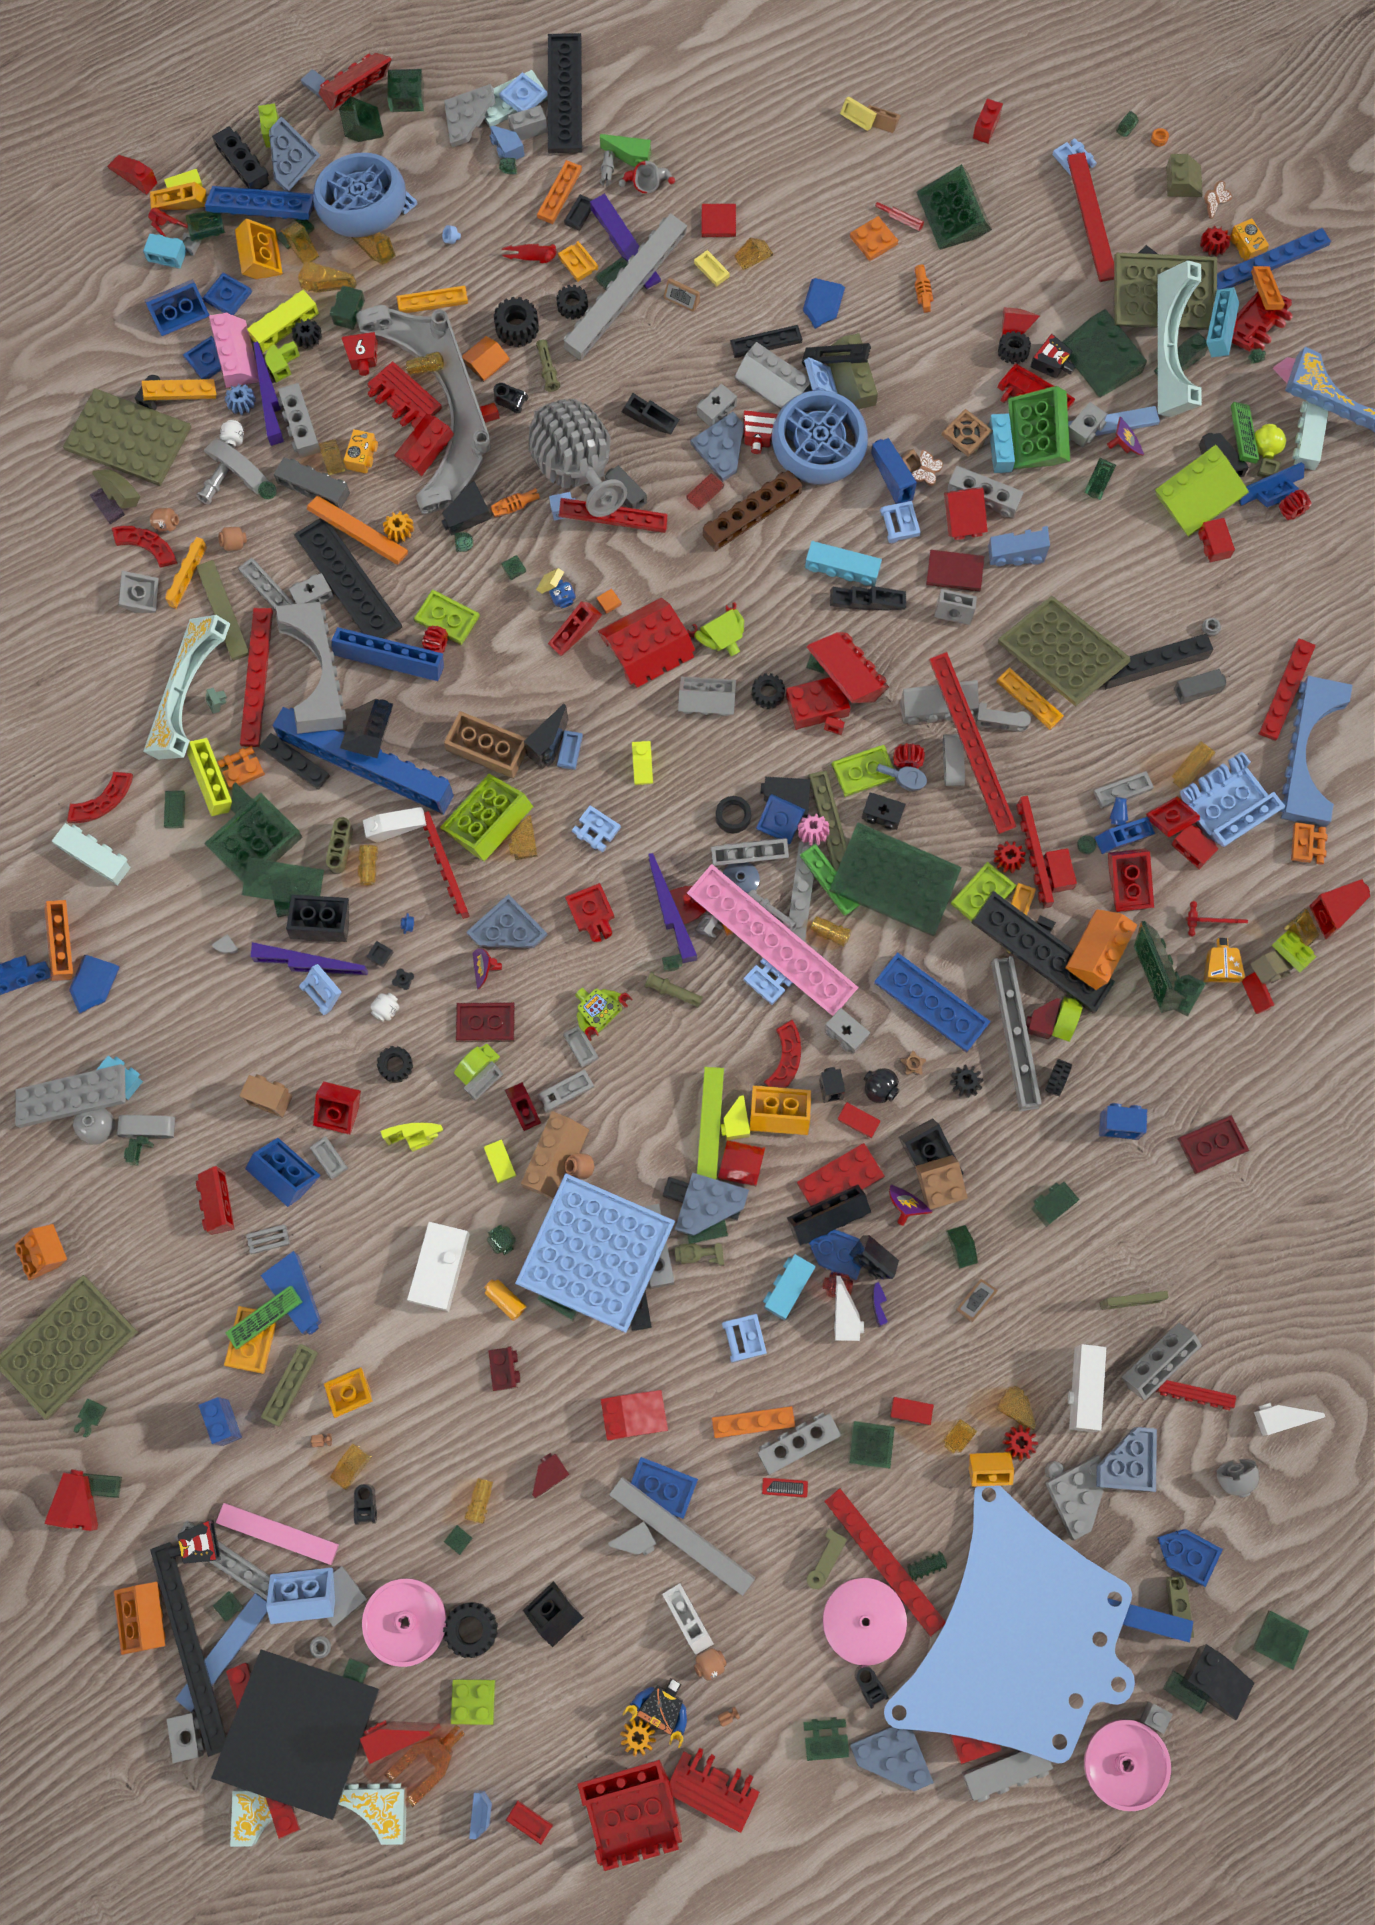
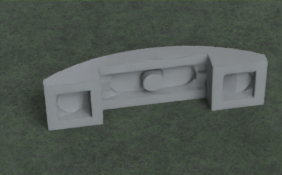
[204,438,270,495]

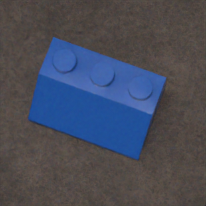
[144,279,210,336]
[245,1138,320,1207]

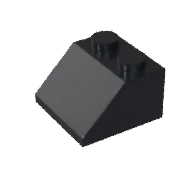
[523,1581,584,1647]

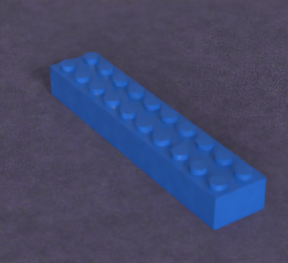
[272,707,454,815]

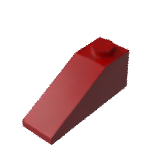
[107,154,158,195]
[548,601,602,656]

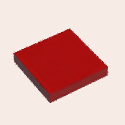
[702,204,736,237]
[1146,796,1200,838]

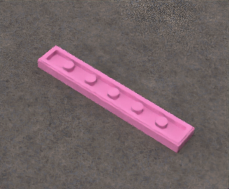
[216,1503,339,1565]

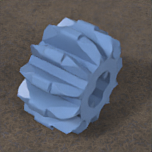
[225,383,256,415]

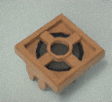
[941,409,992,457]

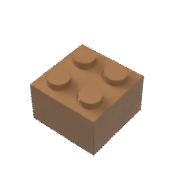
[239,1074,292,1118]
[915,1155,968,1210]

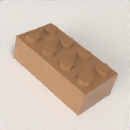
[444,711,526,779]

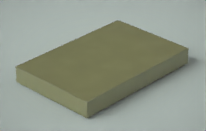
[1099,1291,1169,1310]

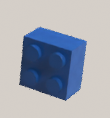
[1099,1103,1147,1140]

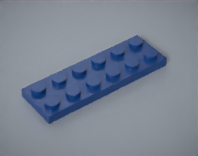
[205,186,314,220]
[874,952,991,1053]

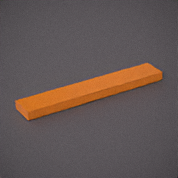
[307,495,408,565]

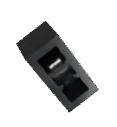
[862,792,906,830]
[819,1067,845,1103]

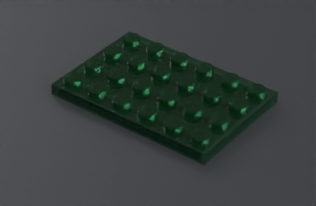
[829,822,962,936]

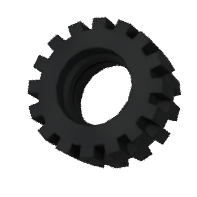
[556,285,588,320]
[998,331,1031,364]
[752,673,785,709]
[377,1046,413,1083]
[1045,1059,1073,1097]

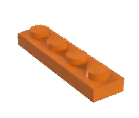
[537,160,582,224]
[712,1406,795,1438]

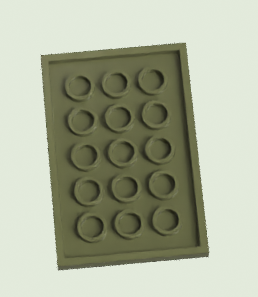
[1114,252,1217,330]
[63,388,191,486]
[998,596,1130,707]
[0,1275,138,1420]

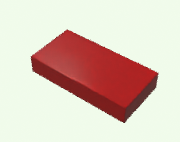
[837,1102,881,1139]
[890,1397,934,1425]
[506,1800,553,1845]

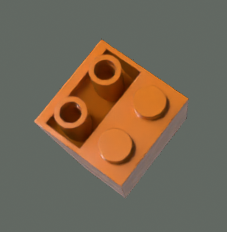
[15,1224,67,1280]

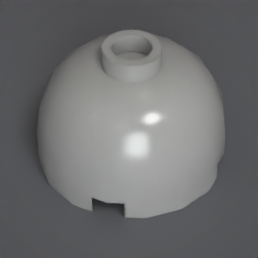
[73,1108,115,1144]
[1216,1459,1260,1498]

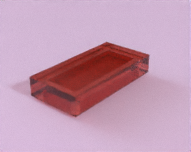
[686,473,724,510]

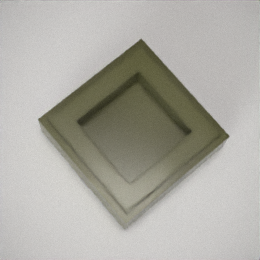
[1257,457,1281,478]

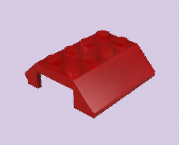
[598,597,695,688]
[577,1759,682,1871]

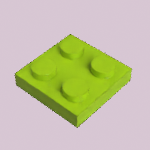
[1272,930,1317,972]
[451,1679,495,1725]

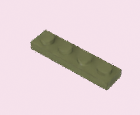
[261,1343,319,1427]

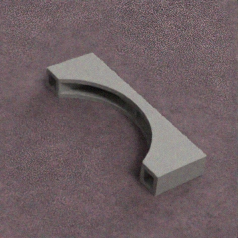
[276,602,346,734]

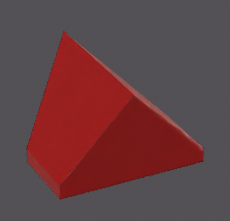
[1001,307,1040,338]

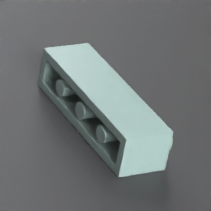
[1292,401,1328,470]
[52,823,131,886]

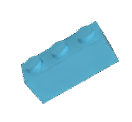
[988,413,1015,473]
[763,1254,816,1320]

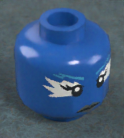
[549,580,576,609]

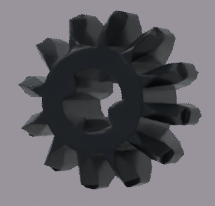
[292,318,322,350]
[950,1065,984,1098]

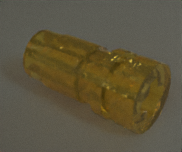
[406,352,444,375]
[358,845,378,886]
[810,916,852,947]
[464,1478,493,1524]

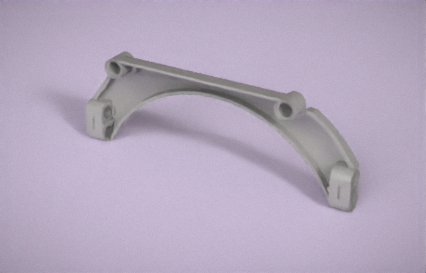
[356,305,491,514]

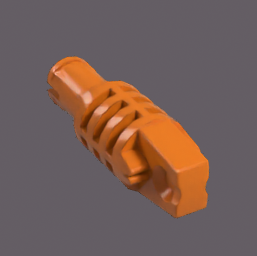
[915,264,934,313]
[490,488,540,518]

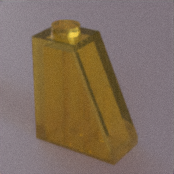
[1171,741,1217,789]

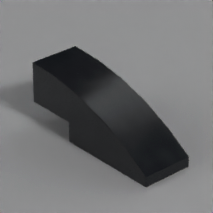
[621,393,680,435]

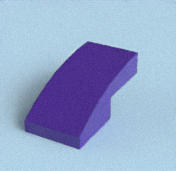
[872,1282,888,1327]

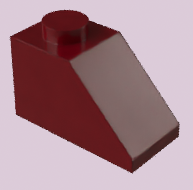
[1026,998,1061,1040]
[505,1082,541,1131]
[532,1453,570,1499]

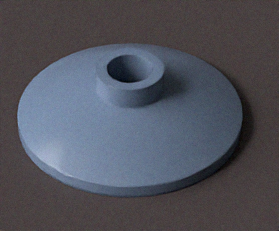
[723,862,760,894]

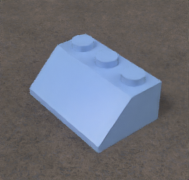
[266,1567,335,1624]

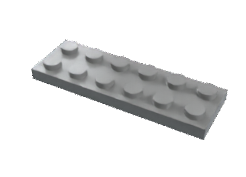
[15,1064,126,1128]

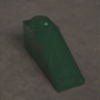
[1154,332,1208,376]

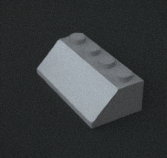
[735,342,812,410]
[900,680,979,725]

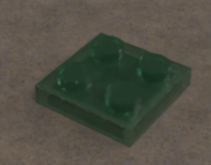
[185,211,225,241]
[1252,1610,1309,1670]

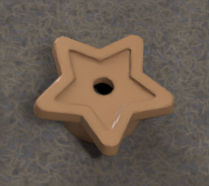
[901,1051,926,1075]

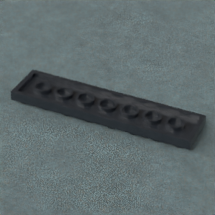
[548,33,582,153]
[294,518,403,639]
[971,891,1115,1013]

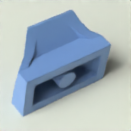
[469,1790,492,1839]

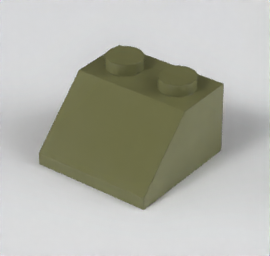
[1166,154,1203,197]

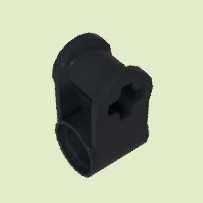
[493,382,529,413]
[354,1484,377,1525]
[854,1665,889,1709]

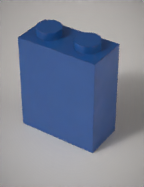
[199,1397,242,1446]

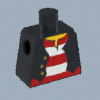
[1030,333,1076,378]
[168,1520,221,1564]

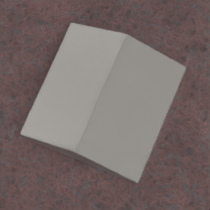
[118,571,159,613]

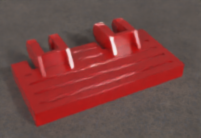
[1231,292,1293,352]
[367,361,442,429]
[997,363,1075,410]
[669,1748,760,1833]

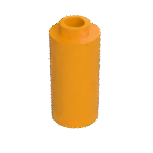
[484,1279,527,1321]

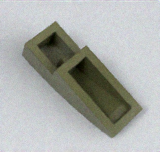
[92,469,140,509]

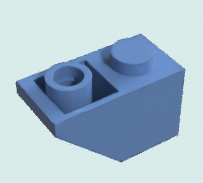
[489,126,525,161]

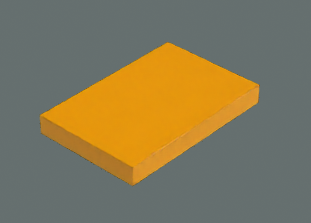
[224,1306,277,1374]

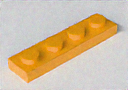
[141,379,216,400]
[165,537,207,609]

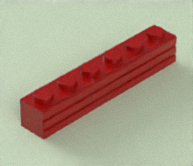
[1156,1380,1236,1411]

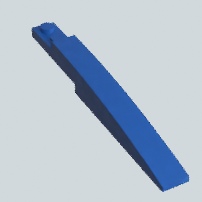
[1107,1598,1194,1643]

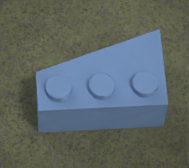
[988,526,1050,566]

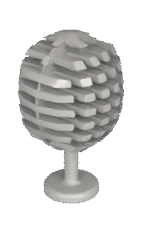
[528,399,627,517]

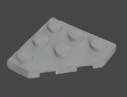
[444,84,495,147]
[1045,1455,1104,1540]

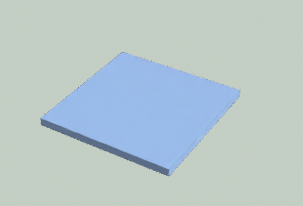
[515,1173,675,1333]

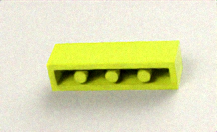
[247,290,319,353]
[187,738,232,816]

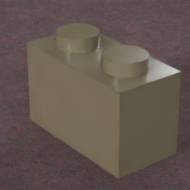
[1250,950,1294,984]

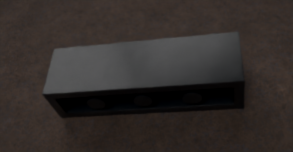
[787,1185,871,1246]

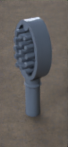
[876,764,927,791]

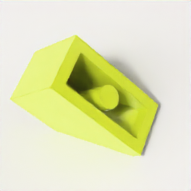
[632,741,653,785]
[720,1095,750,1140]

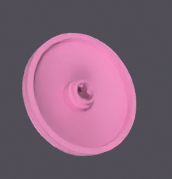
[823,1578,907,1666]
[362,1579,447,1667]
[1084,1719,1171,1811]

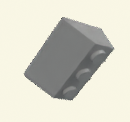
[678,677,736,716]

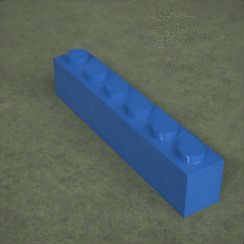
[331,627,444,681]

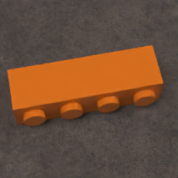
[44,900,73,981]

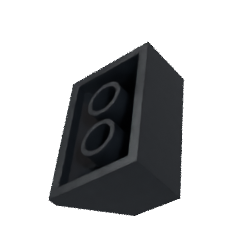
[286,894,349,942]

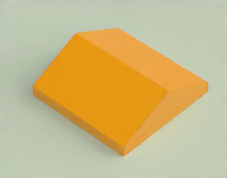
[324,1367,373,1418]

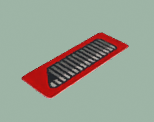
[762,1478,808,1498]

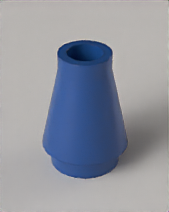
[1109,797,1128,825]

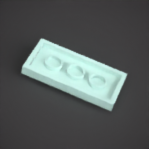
[484,70,548,128]

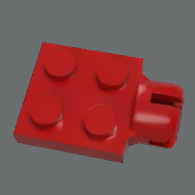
[565,883,615,943]

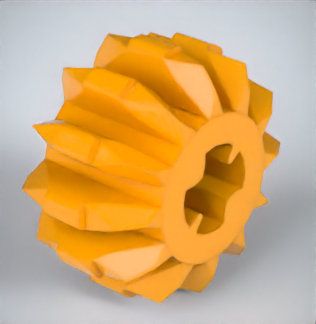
[383,511,414,543]
[620,1718,656,1756]

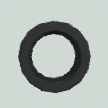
[716,796,751,834]

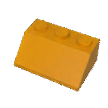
[235,218,283,279]
[750,1086,811,1135]

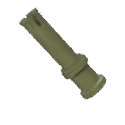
[536,339,560,392]
[645,971,703,1008]

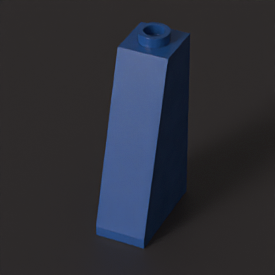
[871,438,917,504]
[260,1251,322,1335]

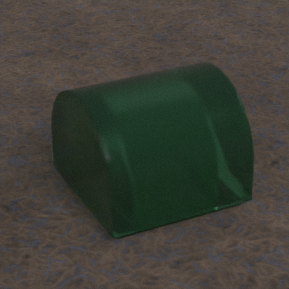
[1116,111,1139,137]

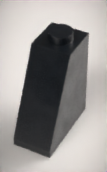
[1199,433,1249,477]
[441,481,491,536]
[760,776,810,818]

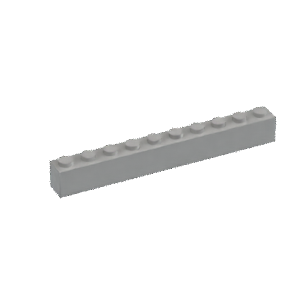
[564,213,687,361]

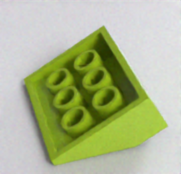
[1155,445,1249,537]
[440,774,533,861]

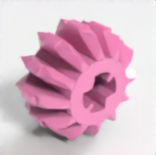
[798,813,830,846]

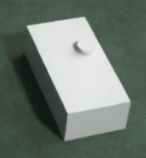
[407,1222,470,1312]
[1068,1344,1106,1432]

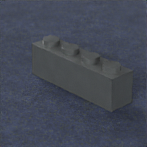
[274,457,350,509]

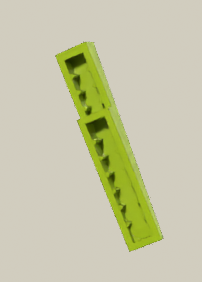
[697,1067,724,1180]

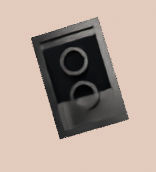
[524,703,568,769]
[899,1118,964,1175]
[1180,1644,1254,1721]

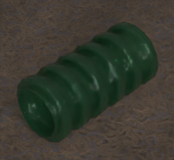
[907,1551,947,1582]

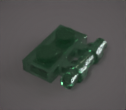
[803,1717,849,1761]

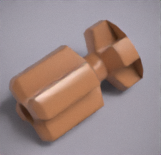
[311,1433,332,1448]
[718,1707,740,1727]

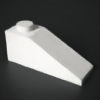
[363,807,426,843]
[834,1276,864,1341]
[1254,1403,1325,1436]
[662,1583,714,1655]

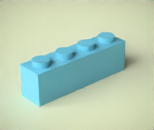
[1206,287,1239,358]
[805,541,882,586]

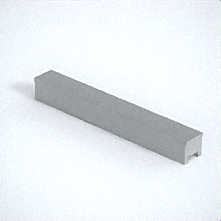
[991,956,1041,1112]

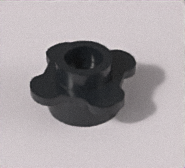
[392,968,414,990]

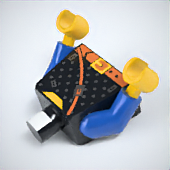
[622,1678,687,1748]

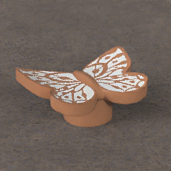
[1204,181,1232,219]
[912,450,943,486]

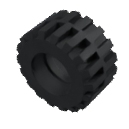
[494,297,539,347]
[443,1602,498,1658]

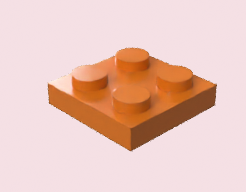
[850,216,899,261]

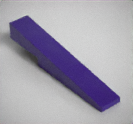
[590,193,661,290]
[254,342,284,446]
[648,853,697,964]
[250,942,368,975]

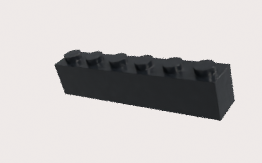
[1103,633,1214,690]

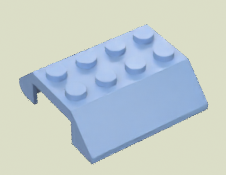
[1180,752,1286,847]

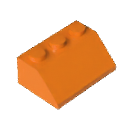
[114,1582,165,1655]

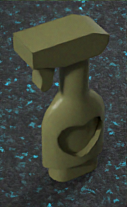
[675,1243,724,1266]

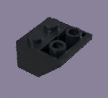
[849,1235,899,1280]

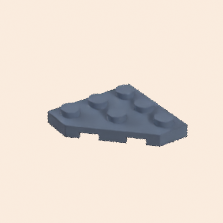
[269,117,321,192]
[690,412,744,482]
[466,894,548,948]
[675,1173,749,1236]
[1096,1427,1157,1492]
[850,1726,934,1791]

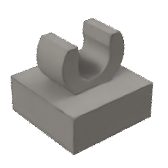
[695,915,722,938]

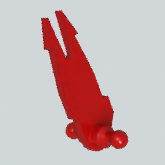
[501,244,557,263]
[1186,901,1248,937]

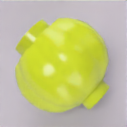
[1254,424,1286,459]

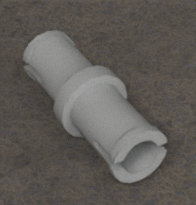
[600,151,615,186]

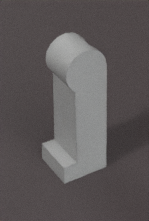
[976,703,1031,732]

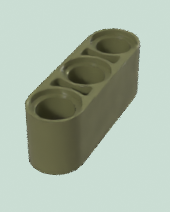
[326,817,353,874]

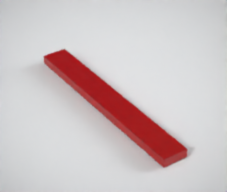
[1067,152,1114,282]

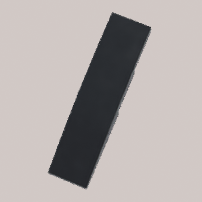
[830,586,906,610]

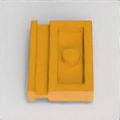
[558,241,598,282]

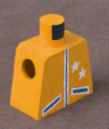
[1203,938,1245,983]

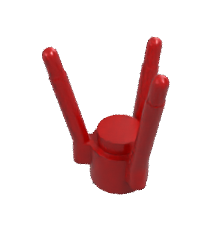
[148,207,189,237]

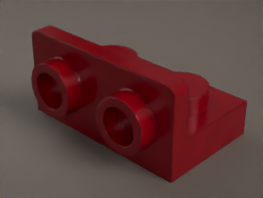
[488,1346,521,1391]

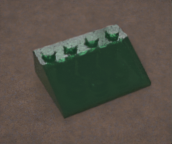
[916,164,992,250]
[1062,309,1147,398]
[204,792,303,888]
[1134,921,1187,1013]

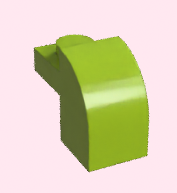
[265,341,300,383]
[1052,996,1082,1042]
[454,1044,500,1085]

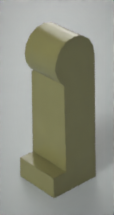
[806,1528,847,1589]
[1166,1576,1194,1639]

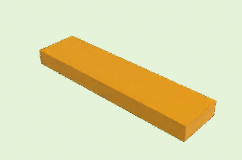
[396,285,468,313]
[996,667,1064,730]

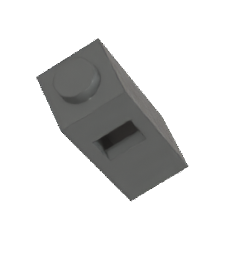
[605,465,647,509]
[1174,669,1226,705]

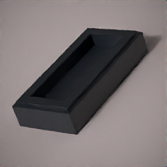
[564,194,592,231]

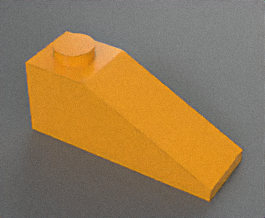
[150,182,207,210]

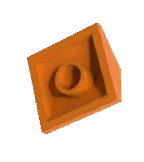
[462,336,510,381]

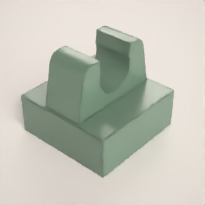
[205,688,227,714]

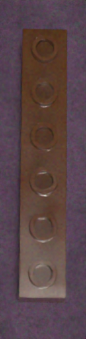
[703,470,802,552]

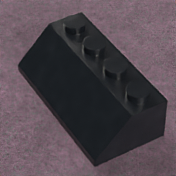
[340,699,393,758]

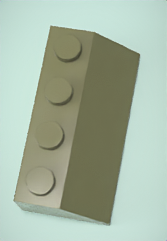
[824,333,878,409]

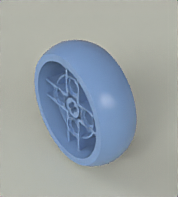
[313,153,406,237]
[772,390,868,485]

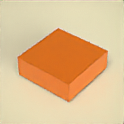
[596,588,622,614]

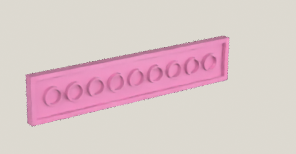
[687,864,859,1016]

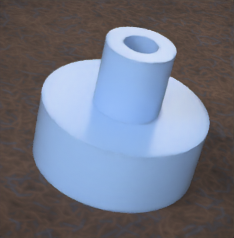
[442,225,461,244]

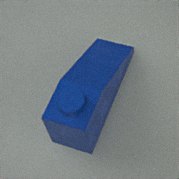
[1094,817,1155,854]

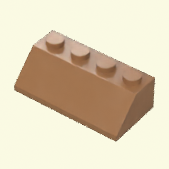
[521,1111,589,1199]

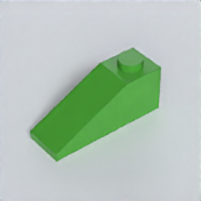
[600,134,651,167]

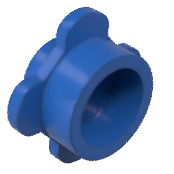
[400,913,414,934]

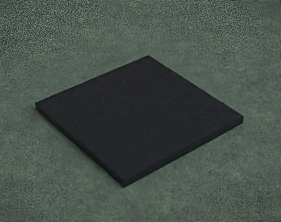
[211,1649,380,1820]

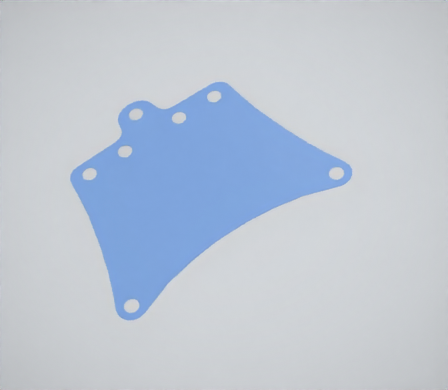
[884,1486,1135,1763]

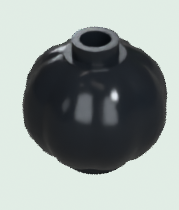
[863,1068,900,1103]

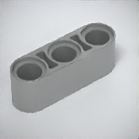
[943,734,965,786]
[117,1115,176,1138]

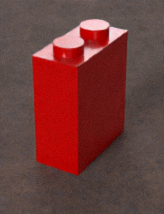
[944,487,988,540]

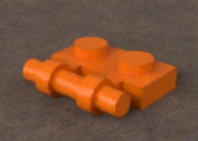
[217,746,265,790]
[1291,823,1328,865]

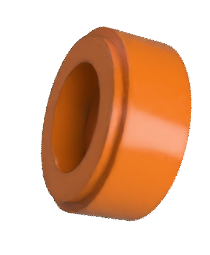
[1151,128,1169,147]

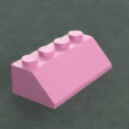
[209,313,259,388]

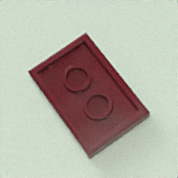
[926,549,985,592]
[456,1002,515,1042]
[1178,1115,1250,1174]

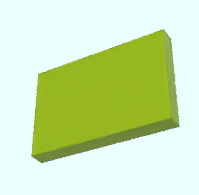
[414,589,480,645]
[832,745,896,797]
[950,862,1017,921]

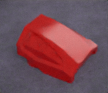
[718,1140,765,1187]

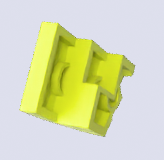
[380,1123,443,1152]

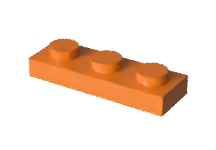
[1251,266,1285,310]

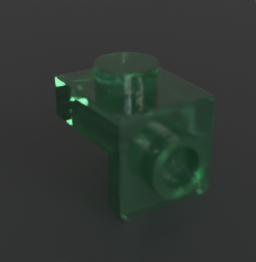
[124,1136,154,1166]

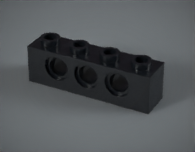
[212,126,269,190]

